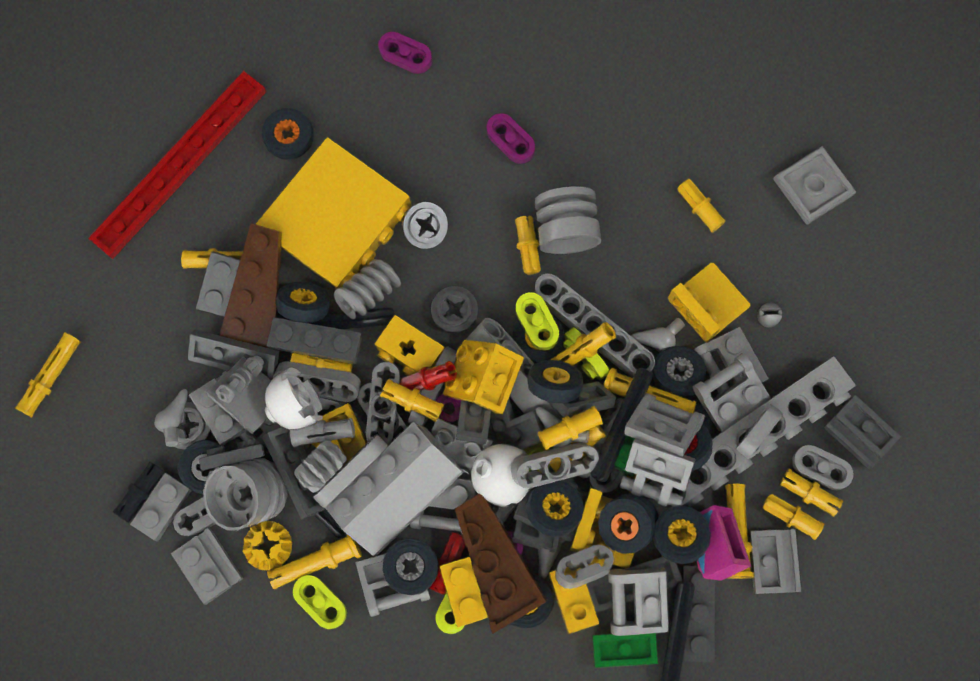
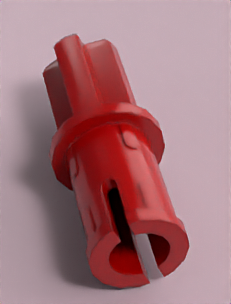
[399,361,457,391]
[429,532,466,595]

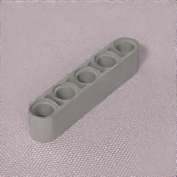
[534,273,655,378]
[466,318,564,420]

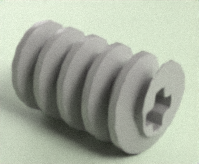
[334,259,401,319]

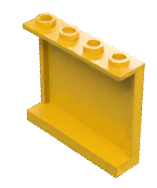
[256,137,412,289]

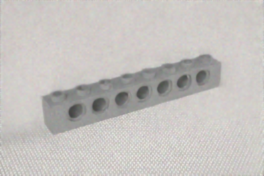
[641,356,856,517]

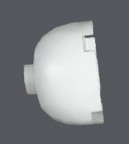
[265,367,323,430]
[471,444,529,507]

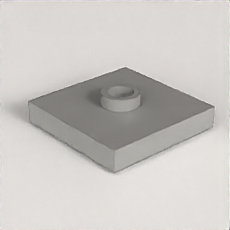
[773,146,856,225]

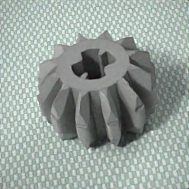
[294,440,347,492]

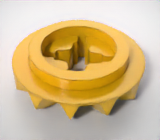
[243,521,292,570]

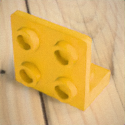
[668,263,750,343]
[443,340,524,414]
[570,488,634,569]

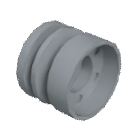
[535,186,601,254]
[203,458,288,531]

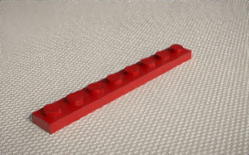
[88,71,267,259]

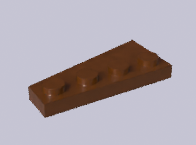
[219,223,282,351]
[455,493,547,634]

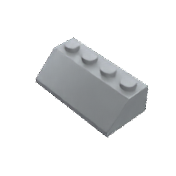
[325,422,464,556]

